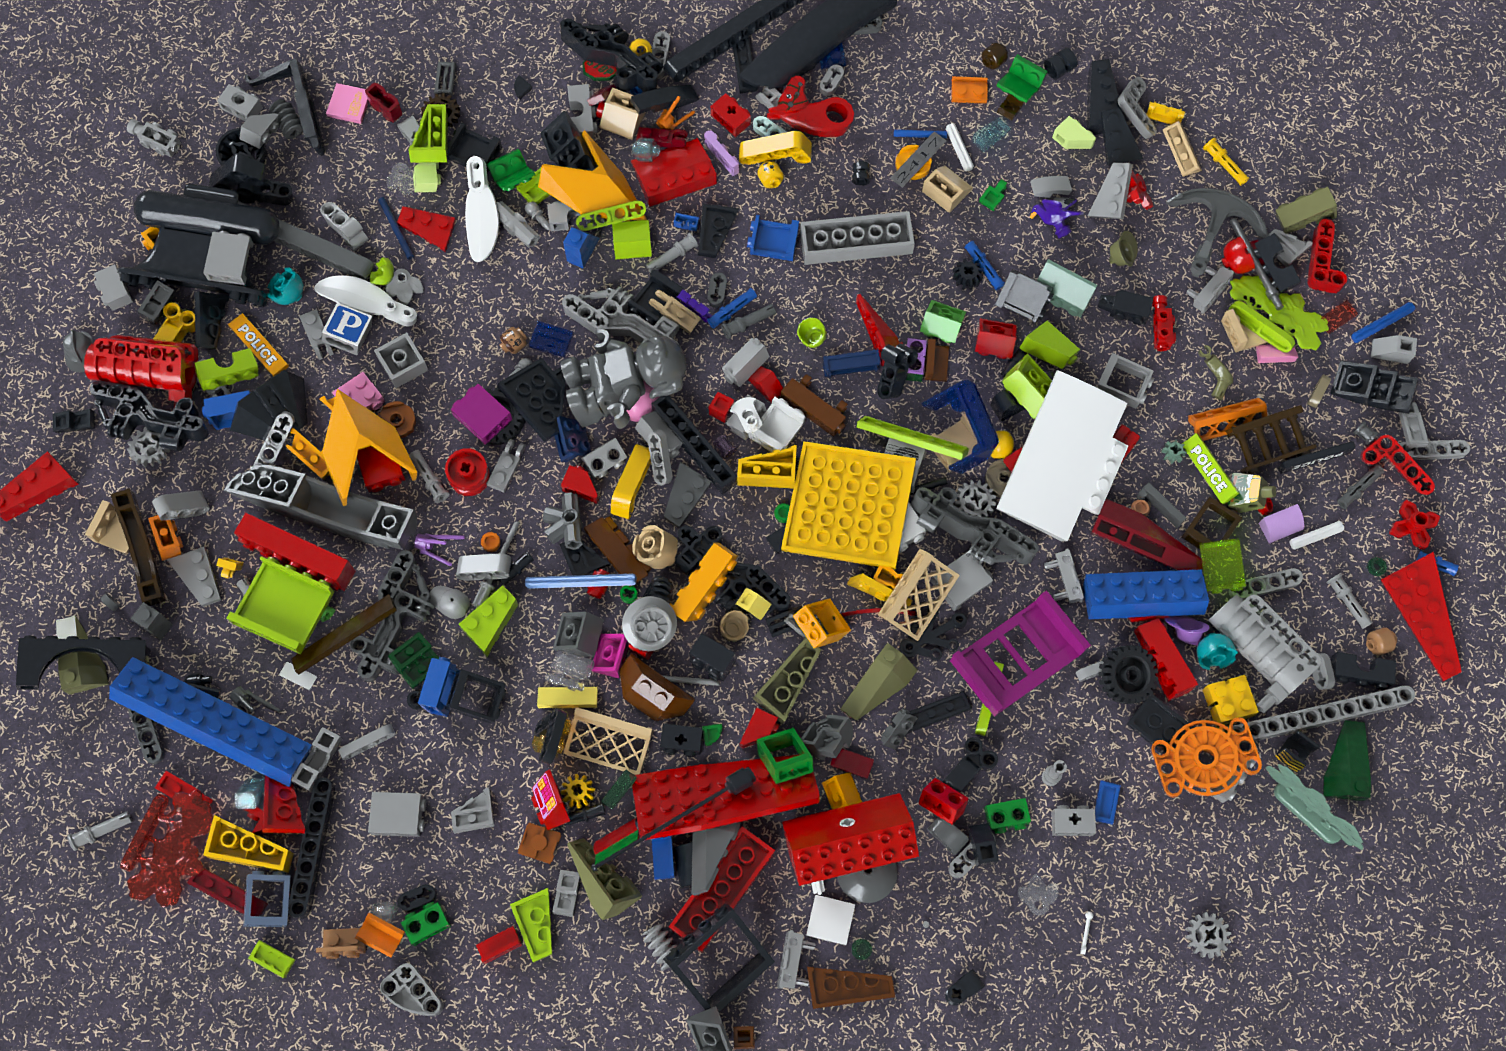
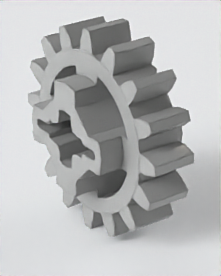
[127,427,170,467]
[954,480,996,517]
[1185,912,1231,959]

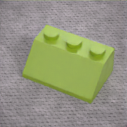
[1002,354,1052,419]

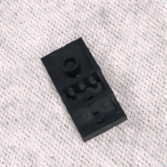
[540,111,597,171]
[1331,361,1419,414]

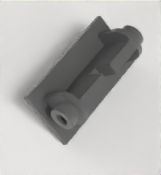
[880,708,918,749]

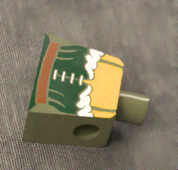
[1228,473,1276,513]

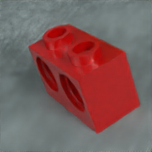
[918,778,969,825]

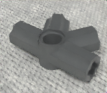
[543,492,583,550]

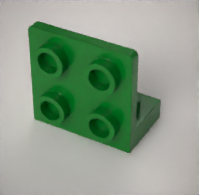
[996,54,1048,103]
[486,149,535,191]

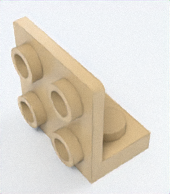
[1221,309,1268,352]
[85,500,144,554]

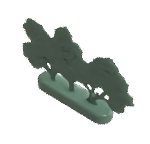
[1265,764,1364,850]

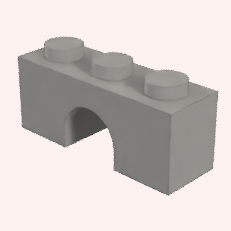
[567,84,598,140]
[547,201,605,232]
[291,727,342,792]

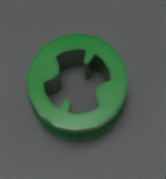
[620,585,638,604]

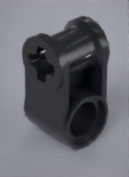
[945,969,985,1006]

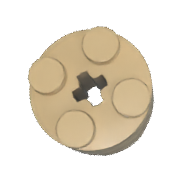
[632,525,678,569]

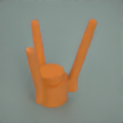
[656,96,695,130]

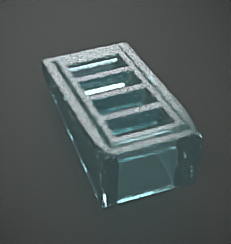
[972,117,1011,152]
[235,778,265,809]

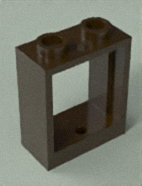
[1181,496,1242,559]

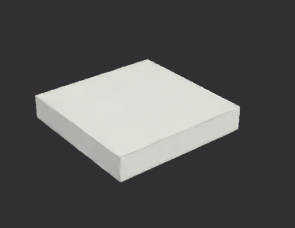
[806,895,855,945]

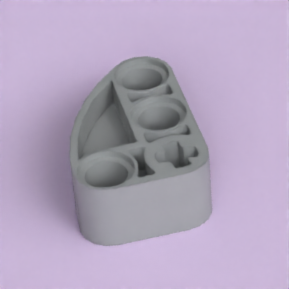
[380,963,444,1016]

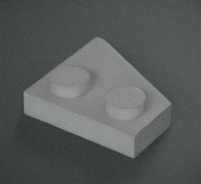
[1268,229,1313,267]
[451,787,494,834]

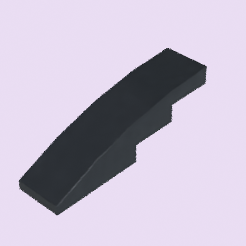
[630,85,699,114]

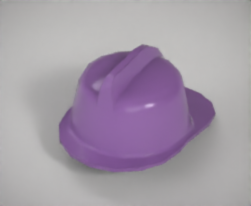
[1164,615,1210,646]

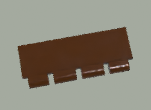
[584,516,652,587]

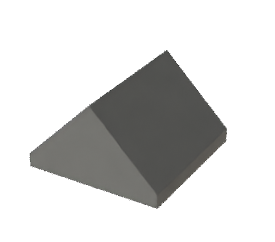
[686,1006,733,1051]

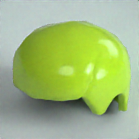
[370,257,394,285]
[797,317,827,348]

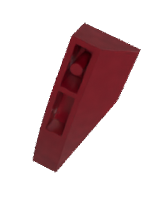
[1090,499,1206,571]

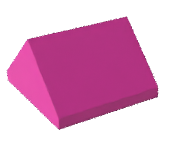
[590,634,630,678]

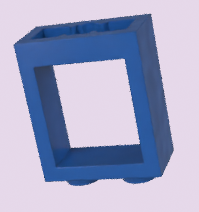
[202,390,251,430]
[418,657,458,717]

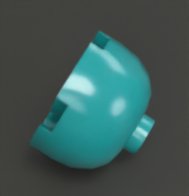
[267,267,303,305]
[1196,633,1238,670]

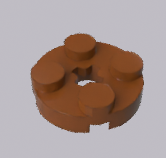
[378,401,416,438]

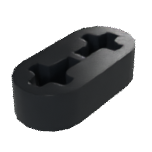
[397,884,437,912]

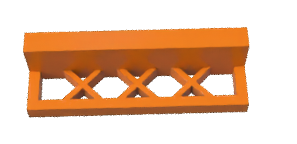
[1188,398,1268,441]

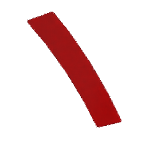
[841,608,917,617]

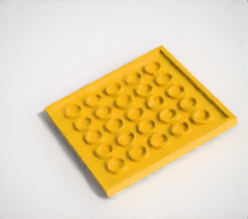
[781,441,916,569]

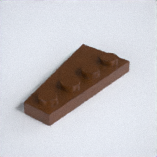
[807,967,895,1009]

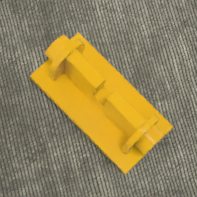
[1146,101,1185,125]

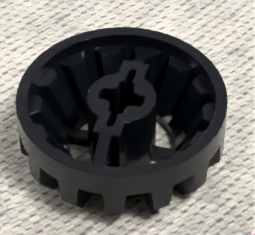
[215,128,268,165]

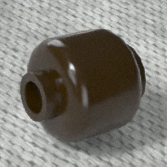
[981,43,1008,69]

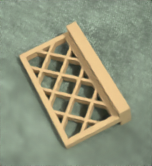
[878,549,960,641]
[563,707,654,775]

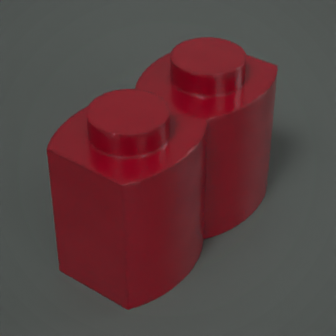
[365,82,403,123]

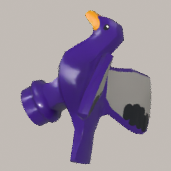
[1030,197,1084,239]

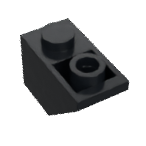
[968,823,999,867]

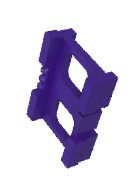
[677,290,712,323]

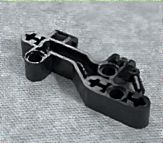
[560,18,663,92]
[89,380,209,451]
[674,526,791,614]

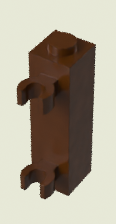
[780,374,848,437]

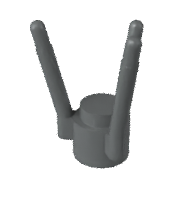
[229,686,280,713]

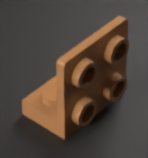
[316,928,366,959]

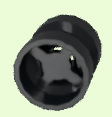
[852,161,870,186]

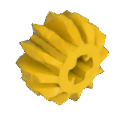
[561,774,595,809]

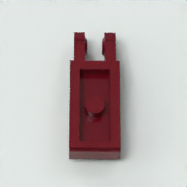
[636,127,688,148]

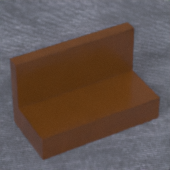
[924,339,949,382]

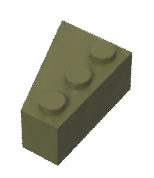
[1276,187,1337,234]

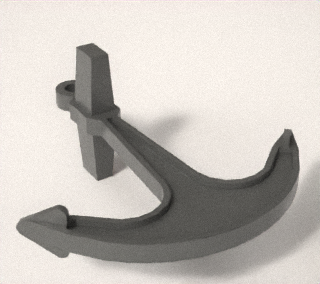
[1166,188,1269,278]

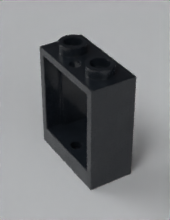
[445,669,506,723]

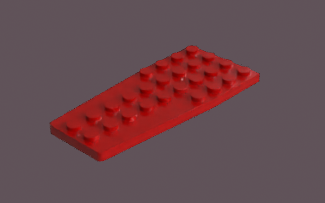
[631,755,820,840]

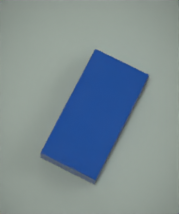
[1095,781,1121,825]

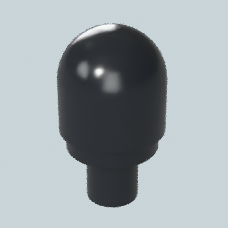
[184,673,213,686]

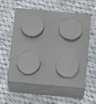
[374,332,428,388]

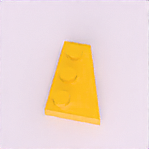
[847,573,913,608]

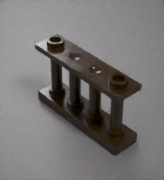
[1226,405,1317,474]

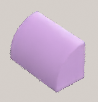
[1258,504,1304,543]

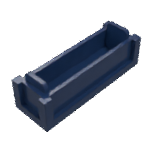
[822,349,881,378]

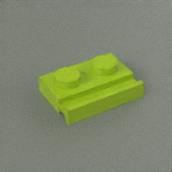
[516,168,550,204]

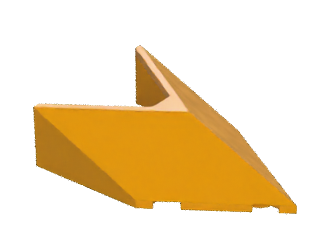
[538,130,647,221]
[322,389,417,506]

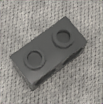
[137,280,175,326]

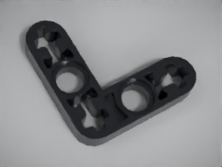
[534,708,567,765]

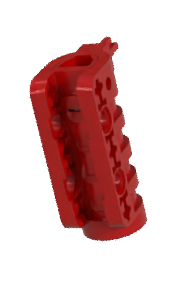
[84,335,198,408]

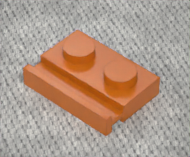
[951,76,987,104]

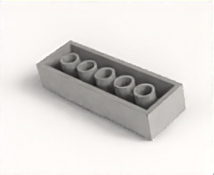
[800,211,915,265]

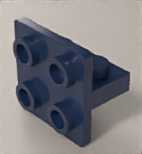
[555,416,591,463]

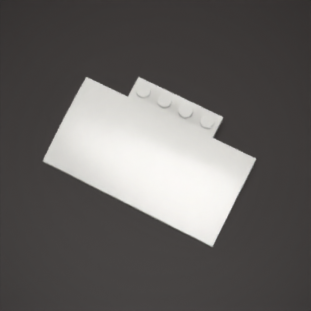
[996,370,1128,541]

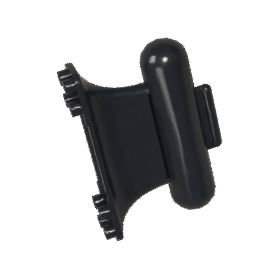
[117,183,280,308]

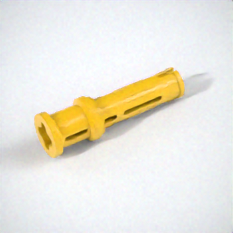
[1203,138,1249,186]

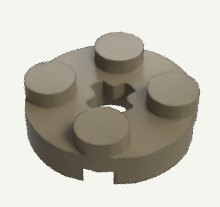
[985,459,1011,498]

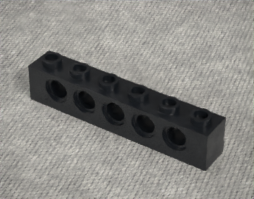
[651,395,737,495]

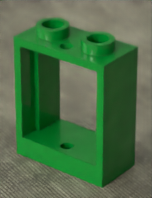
[757,728,813,784]

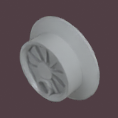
[622,596,677,651]

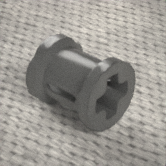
[1353,421,1379,446]

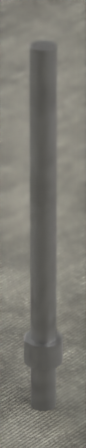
[1230,218,1284,310]

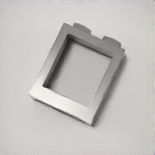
[1096,353,1154,409]

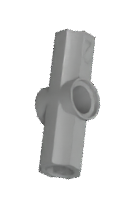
[496,201,540,248]

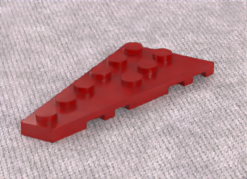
[1380,552,1462,682]

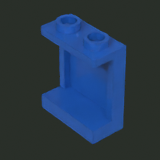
[747,215,799,261]

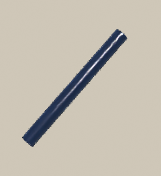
[378,197,414,260]

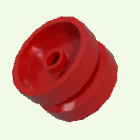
[445,448,490,496]

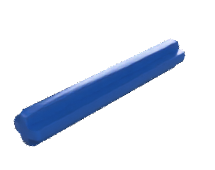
[1351,302,1415,343]

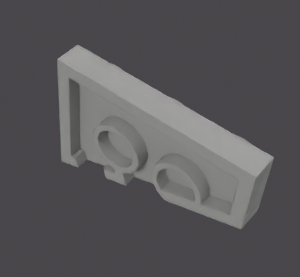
[1088,163,1133,219]

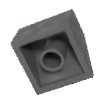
[552,612,604,657]

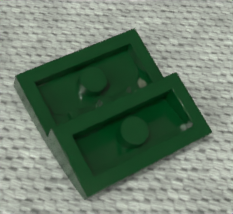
[388,632,439,689]

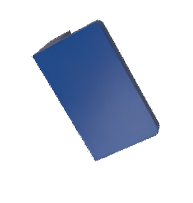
[652,836,675,880]

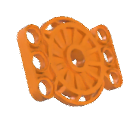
[1151,717,1262,798]

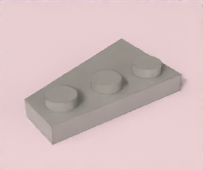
[167,547,222,607]

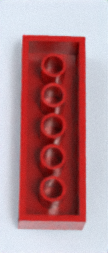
[234,513,356,591]
[669,826,775,953]

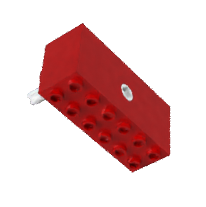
[782,793,919,895]

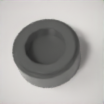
[101,593,121,611]

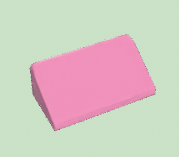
[1256,345,1298,363]

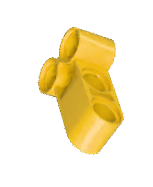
[153,302,195,355]

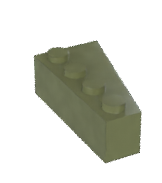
[753,637,821,724]

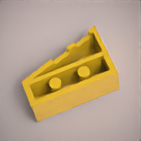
[737,445,797,489]

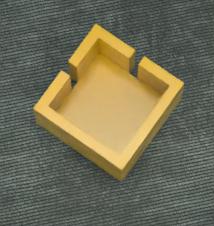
[1202,675,1259,727]

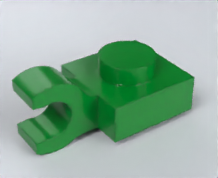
[979,179,1008,212]

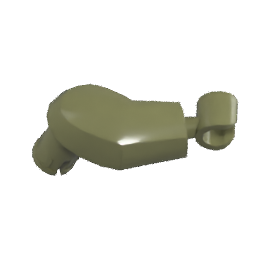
[1198,345,1234,400]

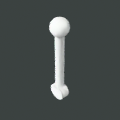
[1080,911,1093,955]

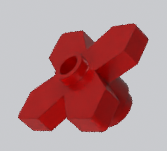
[1126,170,1154,210]
[1389,500,1440,550]

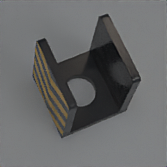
[1274,730,1320,772]

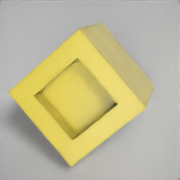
[736,588,772,620]

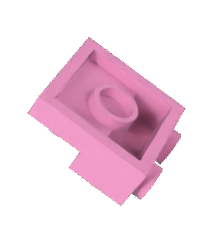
[332,372,385,411]

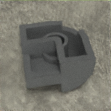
[801,715,853,760]

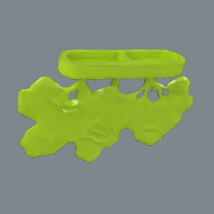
[1229,275,1329,352]

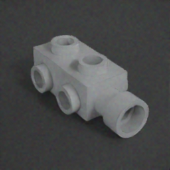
[127,119,181,158]

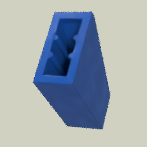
[563,227,600,268]

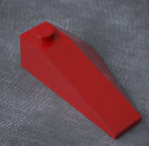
[856,294,903,367]

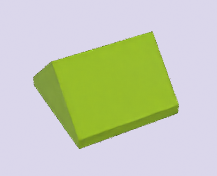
[612,220,652,259]

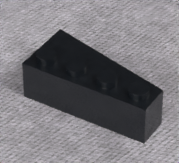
[1086,59,1123,135]

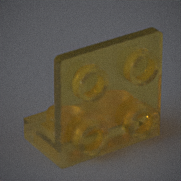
[532,713,572,758]

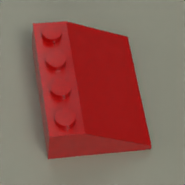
[631,138,717,207]

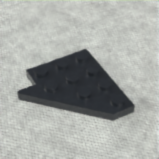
[497,358,566,442]

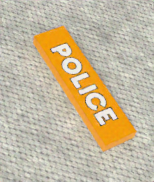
[228,313,289,377]

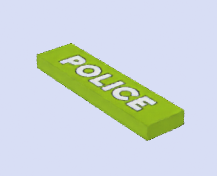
[1182,433,1239,505]

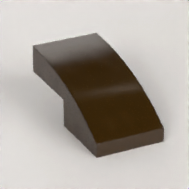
[997,93,1025,121]

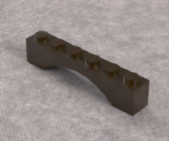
[110,488,166,606]

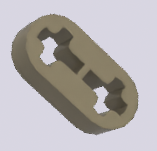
[1307,374,1331,409]

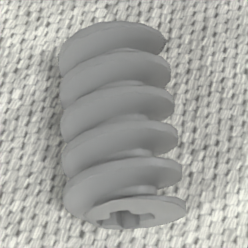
[641,923,677,971]

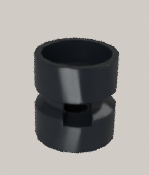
[1044,47,1078,80]

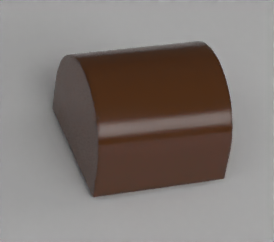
[733,1026,755,1049]

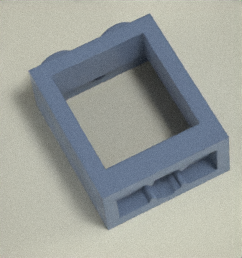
[243,871,290,927]

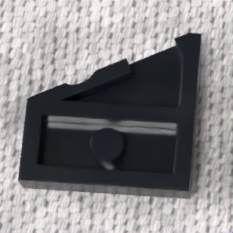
[559,541,609,576]

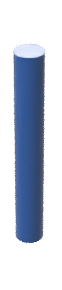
[893,129,947,138]

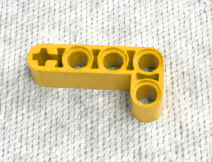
[739,131,812,165]
[611,444,651,519]

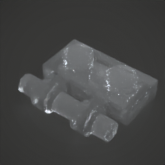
[545,650,595,691]

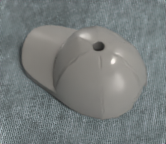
[430,586,470,619]

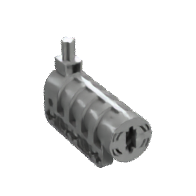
[1208,594,1321,713]

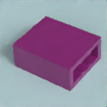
[451,384,512,445]

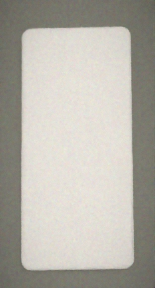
[279,662,317,690]

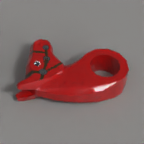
[767,76,854,137]

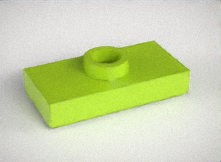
[248,940,295,978]

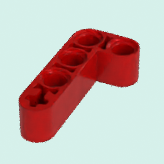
[1307,219,1347,293]
[1360,435,1435,495]

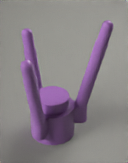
[415,533,465,566]

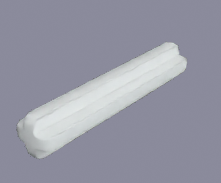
[946,123,974,172]
[1289,521,1344,549]

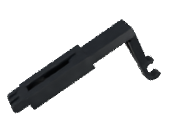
[245,58,325,156]

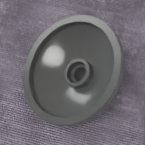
[837,862,897,903]

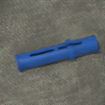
[964,241,1005,291]
[707,288,757,329]

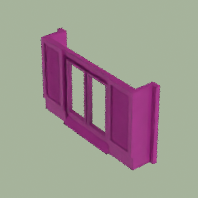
[950,590,1091,717]

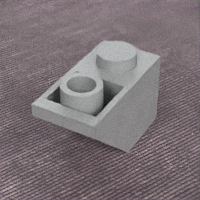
[240,113,279,149]
[1371,335,1417,364]

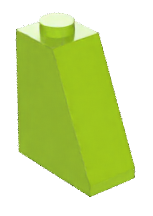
[1019,321,1080,369]

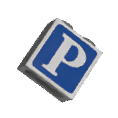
[322,302,372,355]

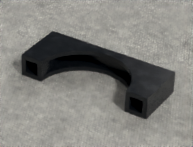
[16,635,146,690]

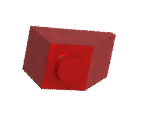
[561,465,599,504]
[740,708,780,748]

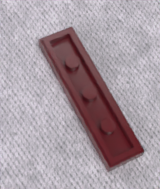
[187,865,268,916]

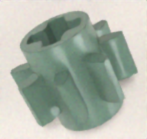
[1161,440,1187,464]

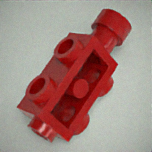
[1152,295,1176,352]

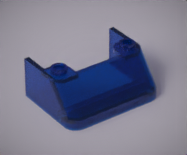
[922,380,999,474]

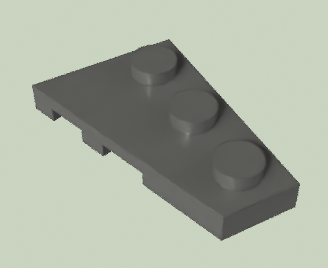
[664,462,712,529]

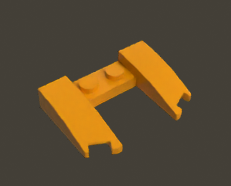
[286,391,337,480]

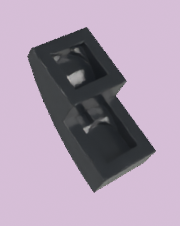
[53,409,95,433]

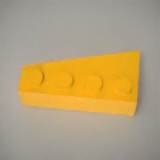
[203,815,294,873]

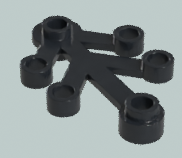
[899,608,967,661]

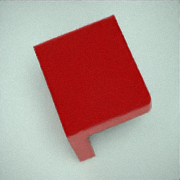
[709,392,734,423]

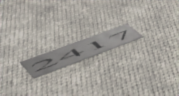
[890,132,946,188]

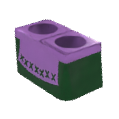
[906,338,927,382]

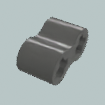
[927,817,969,855]

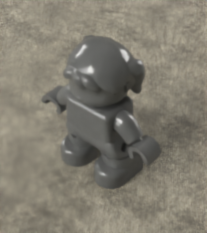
[560,329,687,429]

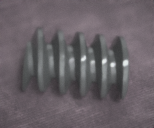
[269,99,303,139]

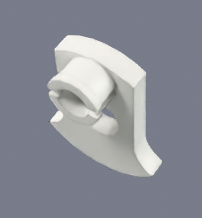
[730,397,763,433]

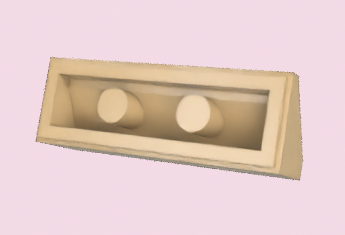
[1162,121,1202,177]

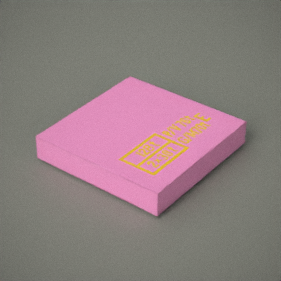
[326,83,369,124]

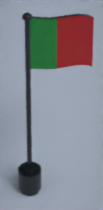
[591,767,756,871]

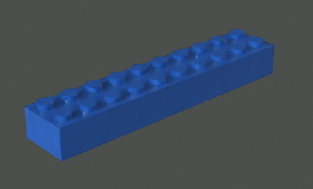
[109,657,312,787]

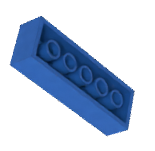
[1083,570,1209,619]

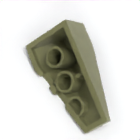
[840,643,918,721]
[567,838,642,920]

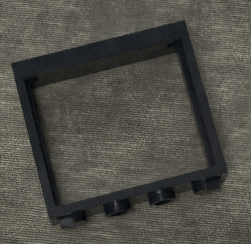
[663,903,775,1012]

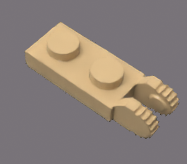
[649,290,701,334]

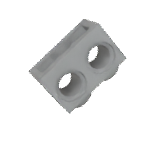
[581,438,627,478]

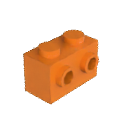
[148,515,183,561]

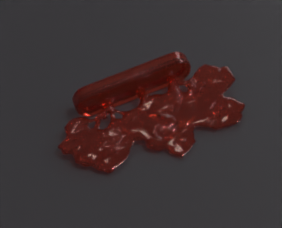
[120,789,214,908]

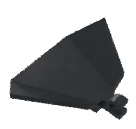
[230,370,308,442]

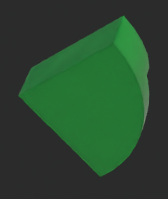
[702,724,722,747]

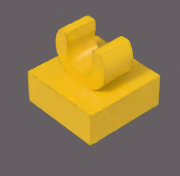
[216,557,244,578]

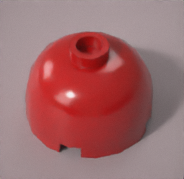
[1221,236,1255,274]

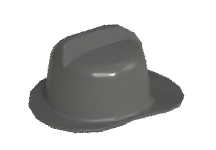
[63,330,93,372]

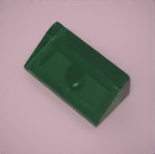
[601,769,637,809]

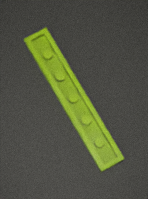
[857,416,969,460]

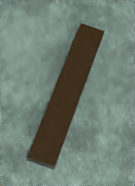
[291,594,397,675]

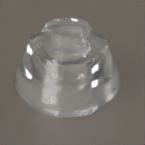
[370,901,399,924]

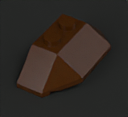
[619,654,695,721]

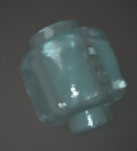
[632,138,660,162]

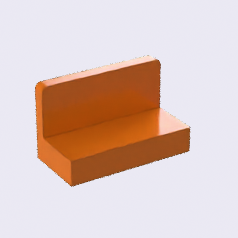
[355,913,405,958]

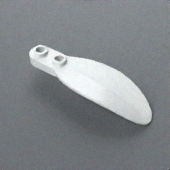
[465,156,499,262]
[314,276,417,326]

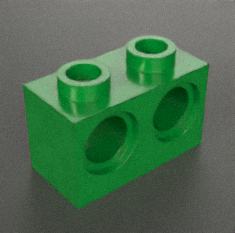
[984,798,1031,834]
[401,902,451,946]

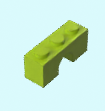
[195,348,258,391]

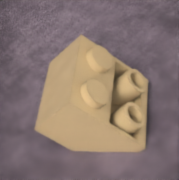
[599,88,646,140]
[922,166,973,213]

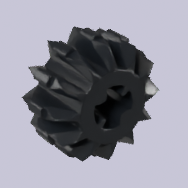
[952,258,983,290]

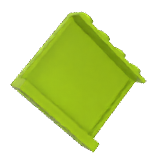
[226,556,334,654]

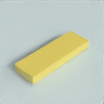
[537,687,598,708]

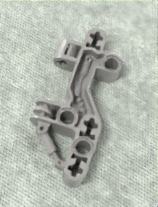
[562,286,680,344]

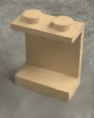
[931,413,988,472]

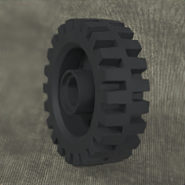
[487,388,525,445]
[1098,645,1158,704]

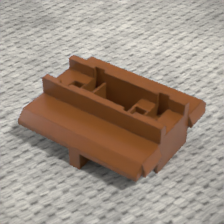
[518,823,561,864]

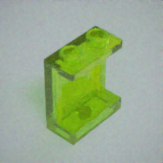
[1199,538,1246,594]

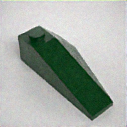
[1323,720,1371,801]

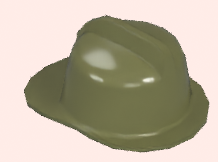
[1109,231,1138,267]

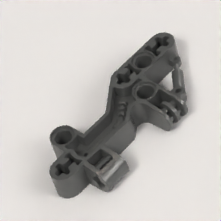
[910,487,1039,565]
[349,550,434,682]

